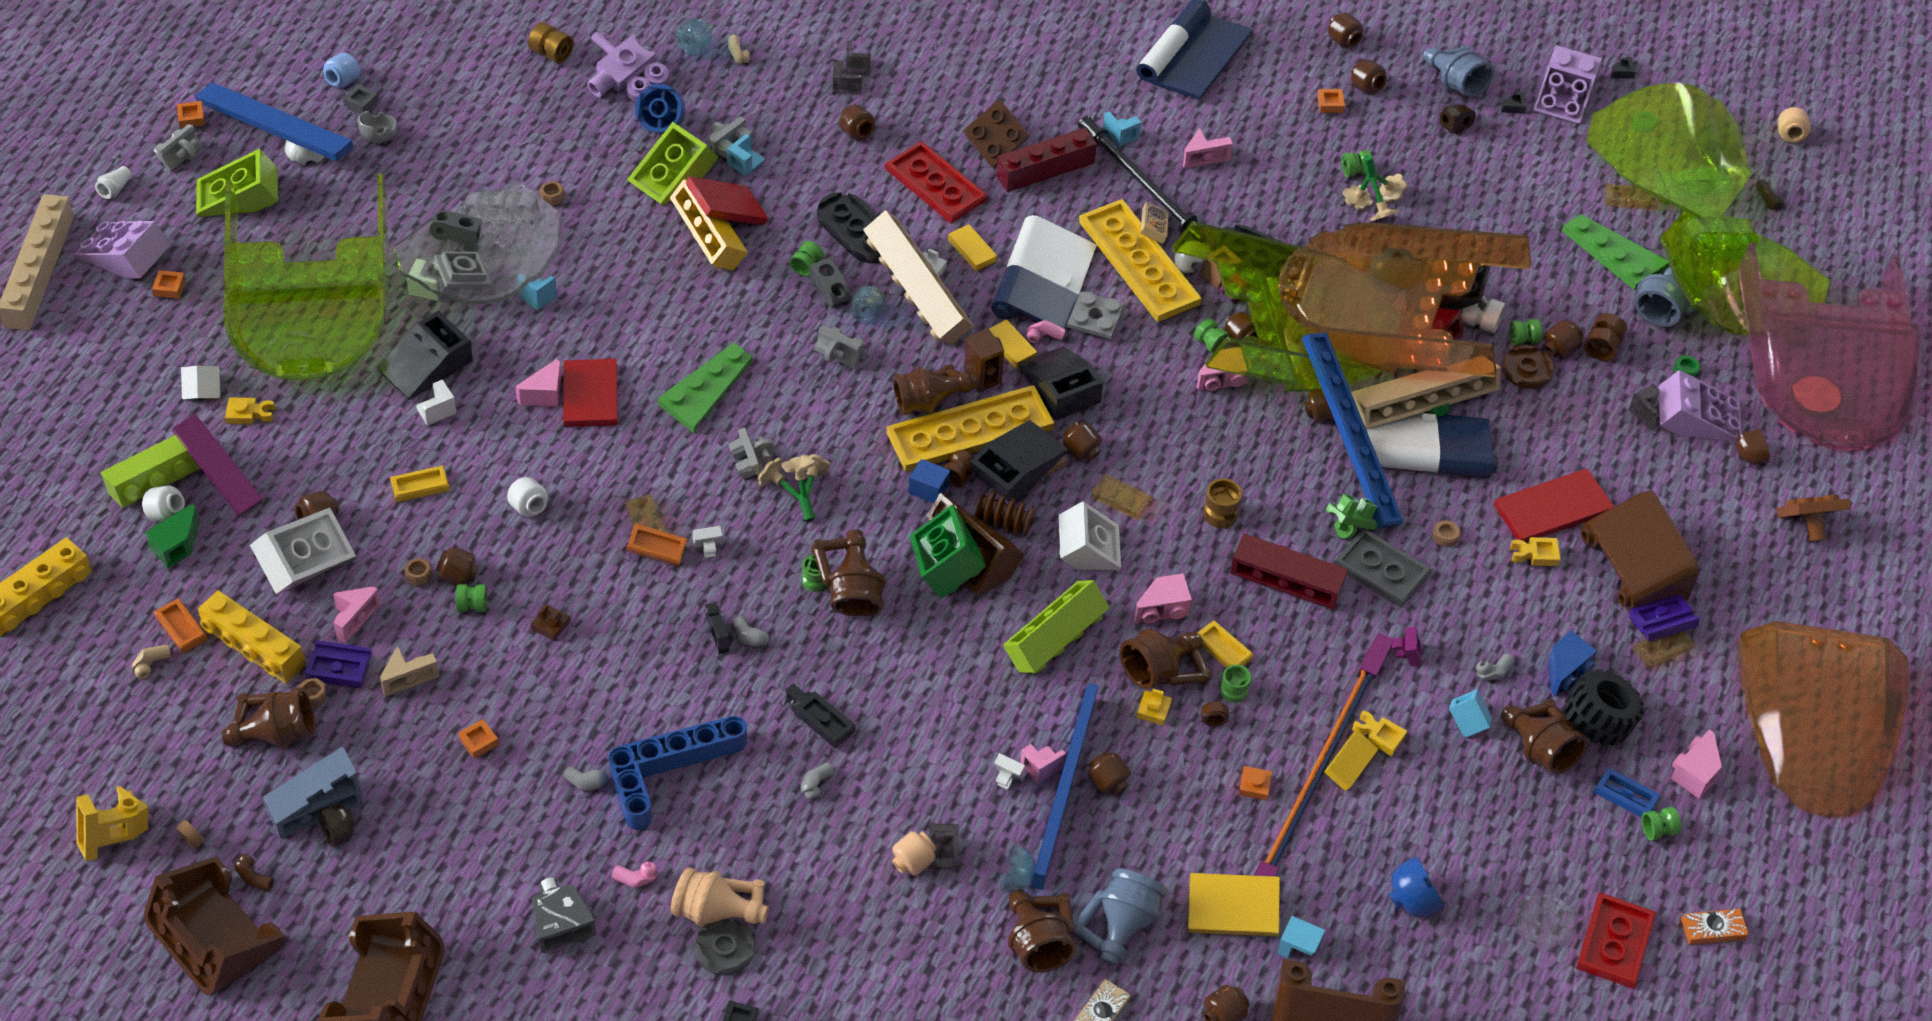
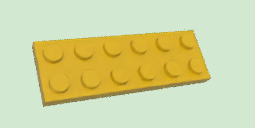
[1079,199,1202,322]
[886,385,1054,472]

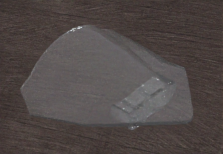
[393,182,562,304]

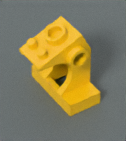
[76,786,149,861]

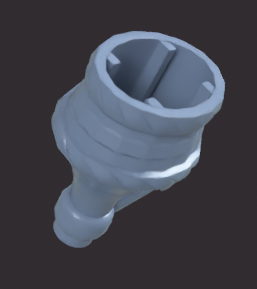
[1423,45,1495,96]
[1635,265,1710,327]
[1073,868,1167,966]

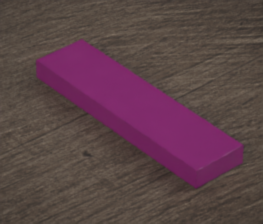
[172,413,262,516]

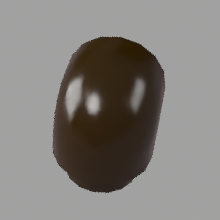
[1439,104,1476,134]
[319,804,355,848]

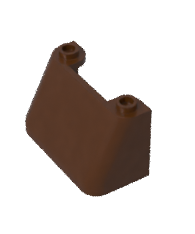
[1581,490,1699,613]
[144,856,285,995]
[318,911,444,1021]
[1271,959,1406,1021]

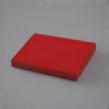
[685,176,769,225]
[563,359,618,427]
[1576,892,1656,989]

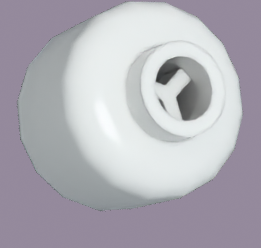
[507,477,548,517]
[142,486,185,523]

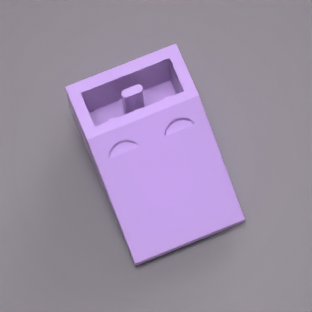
[1533,45,1602,124]
[74,221,171,278]
[1658,370,1742,442]

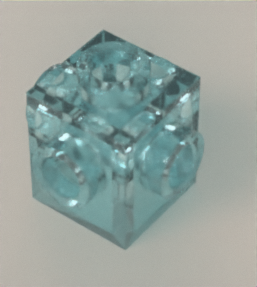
[675,18,713,55]

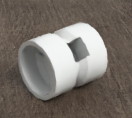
[1461,295,1506,334]

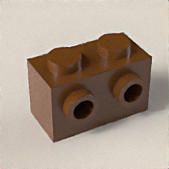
[964,329,1004,392]

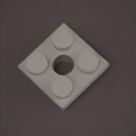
[434,252,492,291]
[1067,291,1125,339]

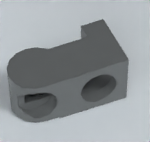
[429,210,482,252]
[809,257,851,308]

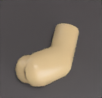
[728,35,750,65]
[132,644,171,679]

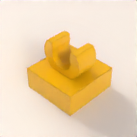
[1136,689,1172,726]

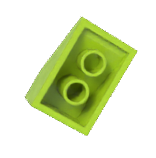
[627,122,718,206]
[196,149,278,217]

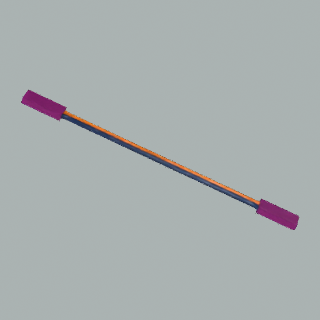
[1253,633,1392,877]

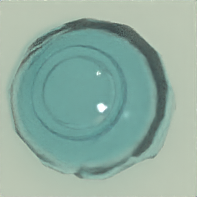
[1000,845,1035,891]

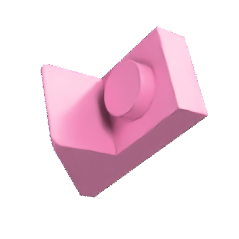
[1183,129,1233,169]
[333,586,381,643]

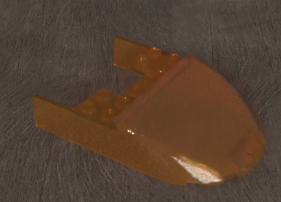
[1278,222,1532,377]

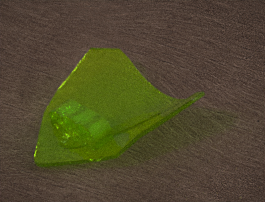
[1586,83,1752,223]
[1659,203,1830,335]

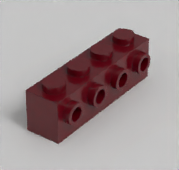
[996,128,1097,192]
[1230,533,1348,610]

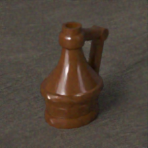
[893,365,977,415]
[811,530,886,616]
[1119,629,1213,689]
[221,688,316,749]
[1501,699,1588,774]
[1008,889,1076,973]

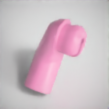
[1026,320,1066,343]
[611,862,657,888]

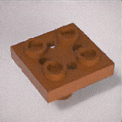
[1777,494,1851,541]

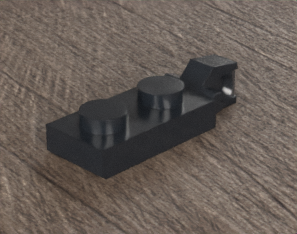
[785,683,856,749]

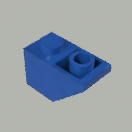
[1548,630,1597,696]

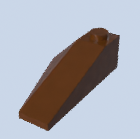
[927,493,1025,595]

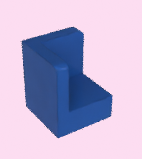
[909,459,950,503]

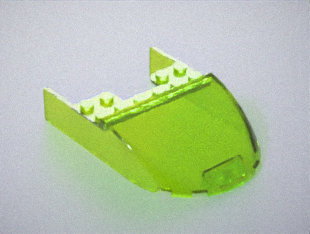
[223,173,389,380]
[1172,222,1404,392]

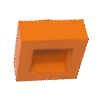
[1317,89,1345,113]
[177,101,205,128]
[152,270,186,299]
[458,719,499,759]
[1239,766,1272,800]

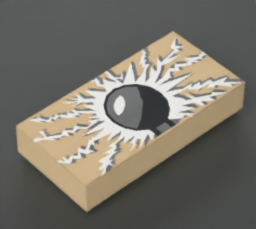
[1074,979,1131,1021]

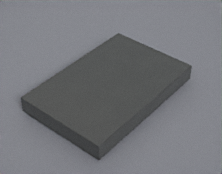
[1333,528,1432,608]

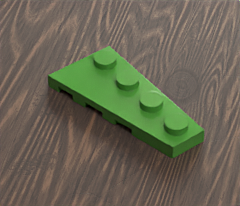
[1562,214,1670,290]
[657,343,752,433]

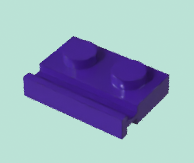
[1629,594,1699,642]
[304,640,373,688]

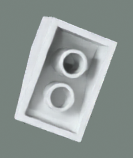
[250,508,356,594]

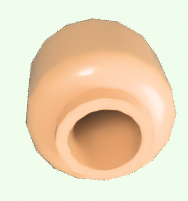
[1777,107,1811,143]
[892,831,937,876]

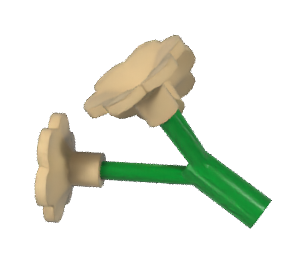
[1343,155,1408,221]
[758,454,831,521]

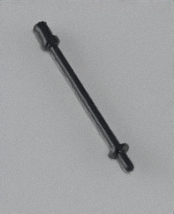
[1078,116,1206,241]

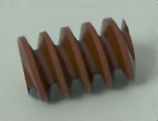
[974,490,1035,537]

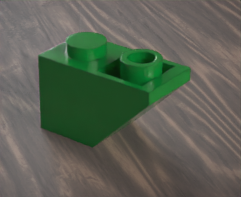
[145,504,200,568]

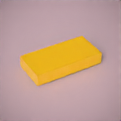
[948,224,997,271]
[989,320,1037,368]
[390,465,450,503]
[1198,620,1254,668]
[1324,730,1378,791]

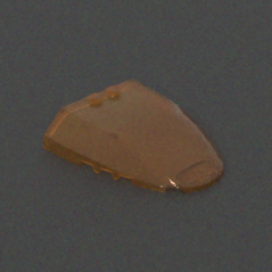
[1737,621,1908,817]

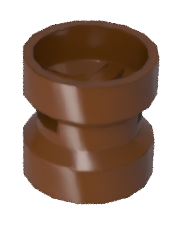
[944,450,974,488]

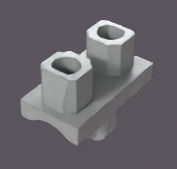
[709,116,753,159]
[154,124,203,171]
[814,325,864,368]
[728,427,776,479]

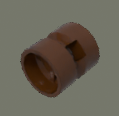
[1584,313,1628,362]

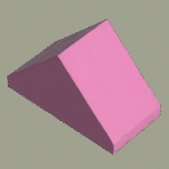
[515,359,562,407]

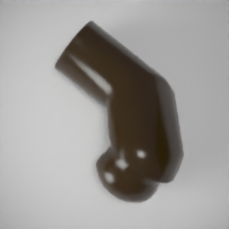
[1755,179,1784,211]

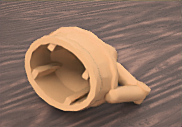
[671,868,769,927]

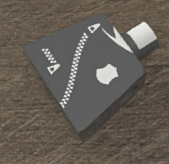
[532,878,596,953]

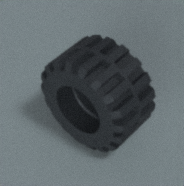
[1564,669,1645,746]

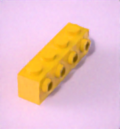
[670,179,748,271]
[0,537,92,636]
[198,590,306,684]

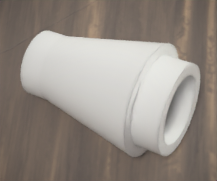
[95,166,132,199]

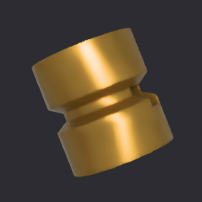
[528,22,574,64]
[1203,478,1242,528]

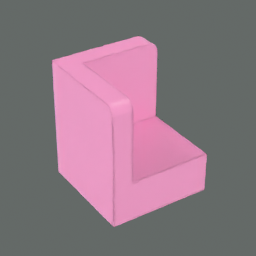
[1020,744,1067,784]

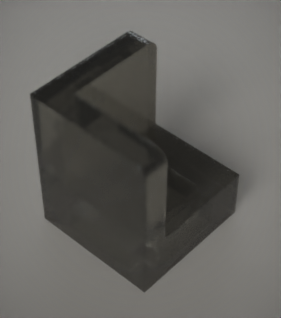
[846,40,871,77]
[833,60,862,95]
[1629,384,1660,431]
[929,824,959,869]

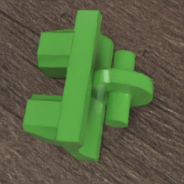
[1326,494,1378,539]

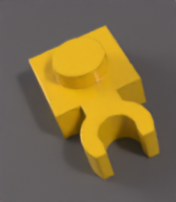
[225,397,275,424]
[1510,537,1561,566]
[1352,711,1407,756]

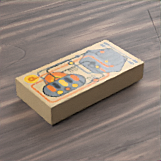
[1141,201,1168,243]

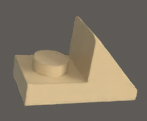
[380,647,439,697]

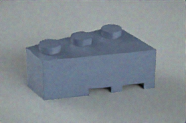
[263,746,364,839]

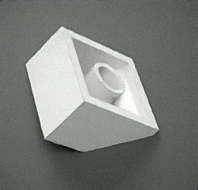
[1059,501,1121,570]

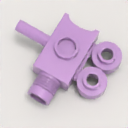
[587,32,669,101]

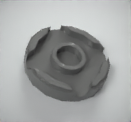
[694,919,755,976]

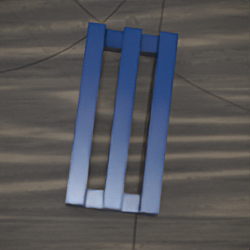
[1594,767,1660,818]

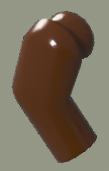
[234,854,275,892]

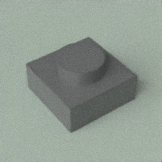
[343,84,379,114]

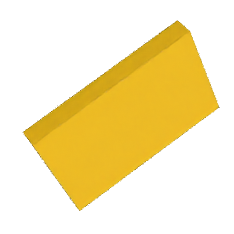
[1188,873,1280,937]

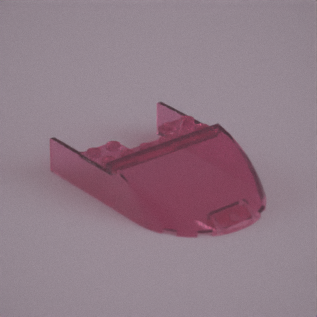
[1738,242,1919,450]

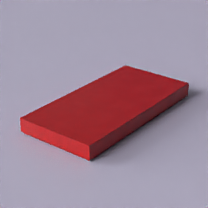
[885,141,988,224]
[1493,468,1614,543]

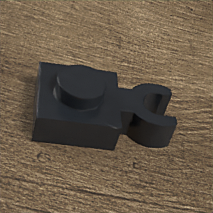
[705,602,733,654]

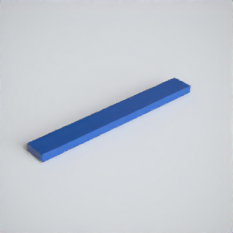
[195,82,354,161]
[1302,332,1404,529]
[1032,683,1099,890]

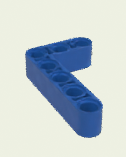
[608,716,747,830]

